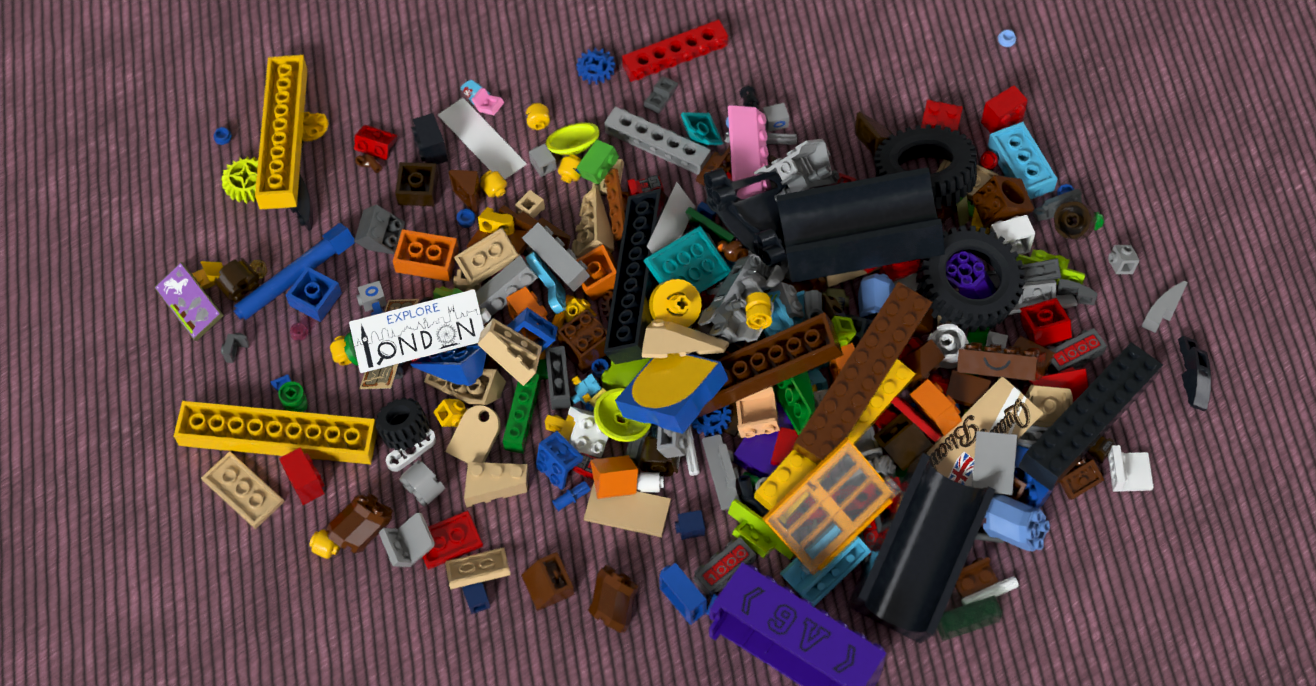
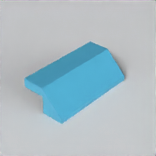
[780,522,871,607]

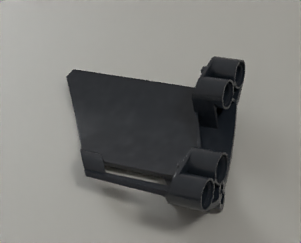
[703,167,789,266]

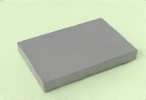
[972,431,1018,495]

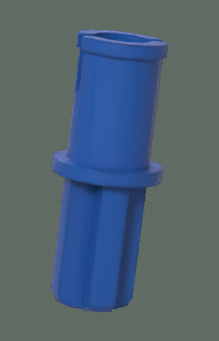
[552,481,591,512]

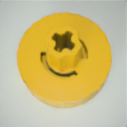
[649,279,702,327]

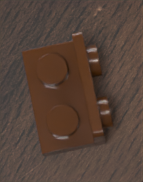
[1060,458,1104,500]
[955,557,999,599]

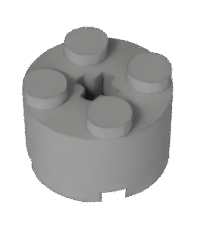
[399,460,446,507]

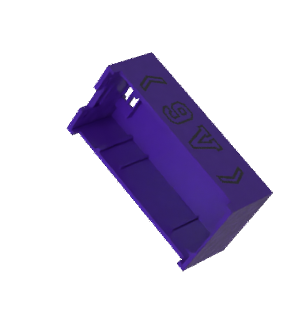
[709,562,887,686]

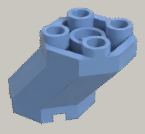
[858,273,895,320]
[983,494,1050,551]

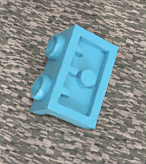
[763,298,794,338]

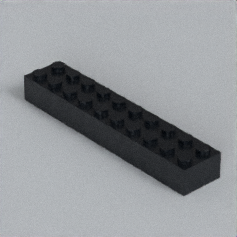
[604,189,669,364]
[1018,342,1163,491]

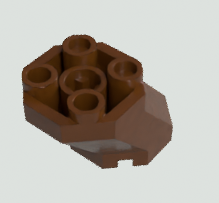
[326,494,393,553]
[588,564,639,633]

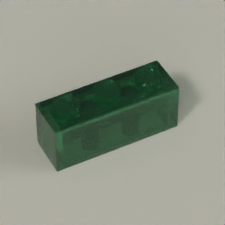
[937,595,1003,641]

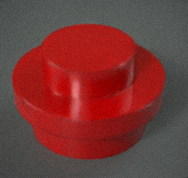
[980,151,998,170]

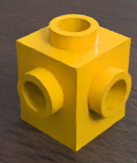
[562,298,597,322]
[433,398,467,427]

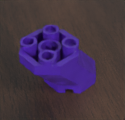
[946,251,996,299]

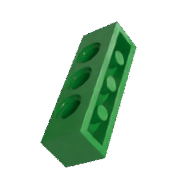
[503,374,541,454]

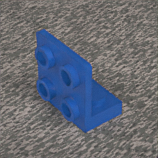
[536,431,583,490]

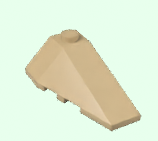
[572,187,614,259]
[642,319,729,358]
[424,369,506,405]

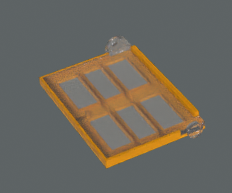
[762,438,901,575]

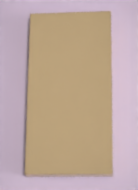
[201,451,284,529]
[584,483,671,537]

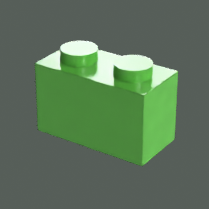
[576,140,619,185]

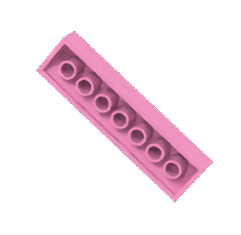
[728,105,771,240]

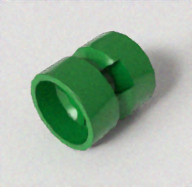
[278,381,308,412]

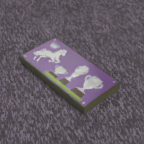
[154,262,224,341]

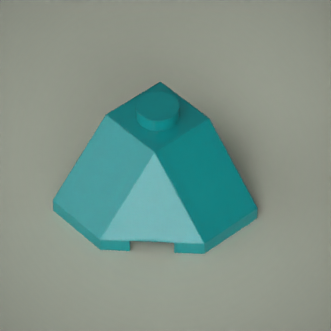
[681,112,723,145]

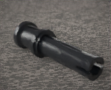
[739,86,766,131]

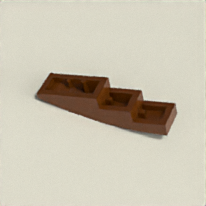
[499,205,571,250]

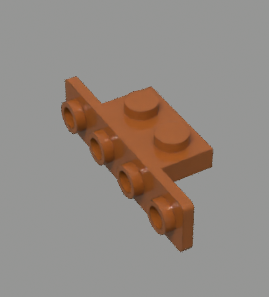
[605,168,630,241]

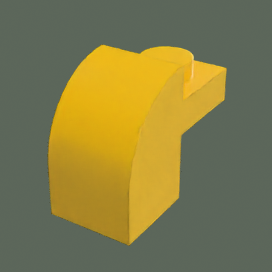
[545,414,576,442]

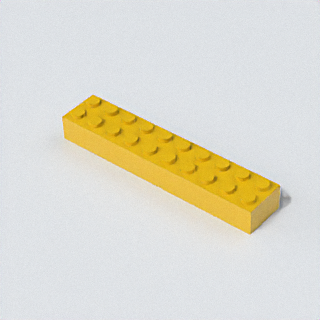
[255,55,307,209]
[754,359,915,523]
[174,401,378,464]

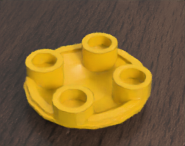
[302,112,329,141]

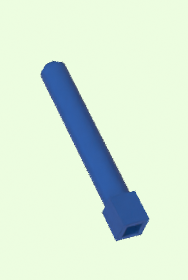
[234,223,355,320]

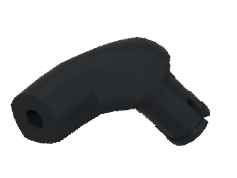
[738,475,769,518]

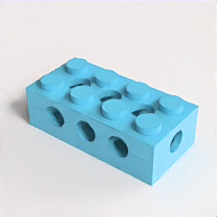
[987,122,1057,200]

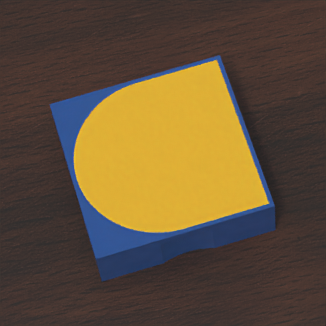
[615,353,728,434]

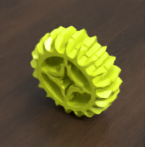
[222,156,258,204]

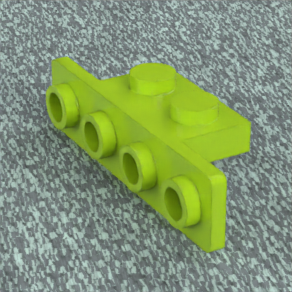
[1016,249,1085,285]
[728,499,794,559]

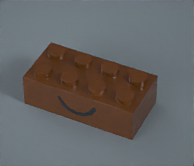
[957,342,1046,381]

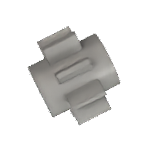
[872,455,897,478]

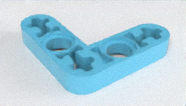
[526,252,566,314]

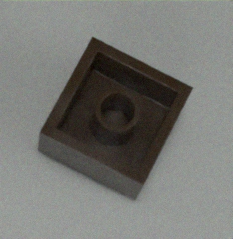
[395,162,439,207]

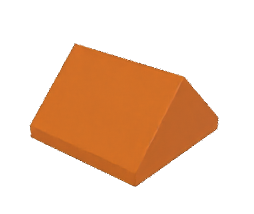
[590,455,638,499]

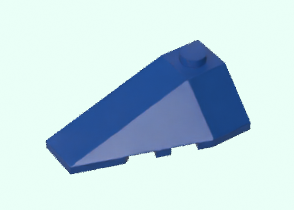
[411,344,486,386]

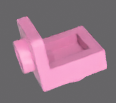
[472,88,504,115]

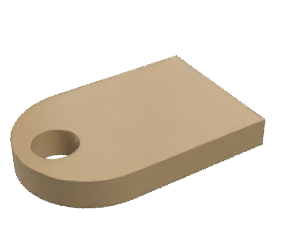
[445,405,501,463]

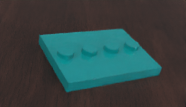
[644,226,731,306]

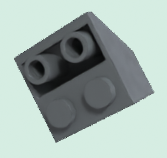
[354,204,405,254]

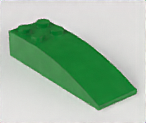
[755,331,815,436]

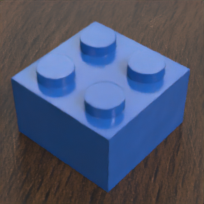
[286,267,342,322]

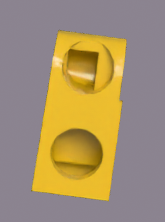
[478,207,515,236]

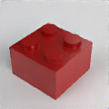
[981,85,1028,133]
[921,100,963,132]
[1020,298,1072,346]
[279,447,325,505]

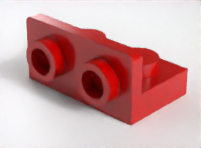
[354,125,397,160]

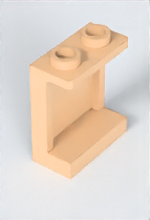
[736,386,780,438]

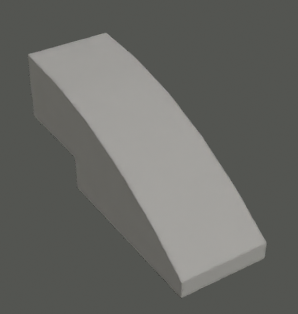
[1142,281,1188,333]

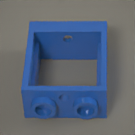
[507,308,558,353]
[659,563,707,625]

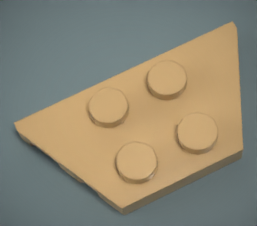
[1025,385,1073,427]

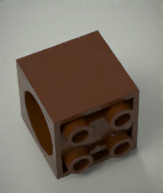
[971,175,1034,228]
[557,309,608,374]

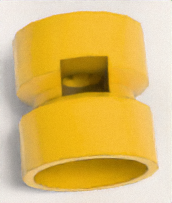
[745,292,772,330]

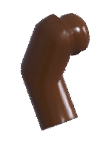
[355,155,382,173]

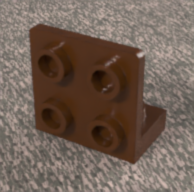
[696,146,732,186]

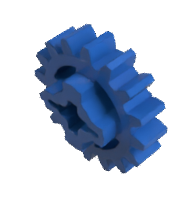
[577,48,615,85]
[691,405,732,437]

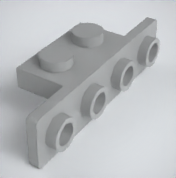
[1009,279,1077,315]
[702,435,740,510]

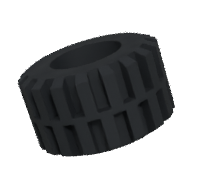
[375,398,429,450]

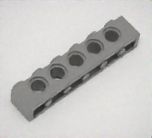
[604,107,711,175]

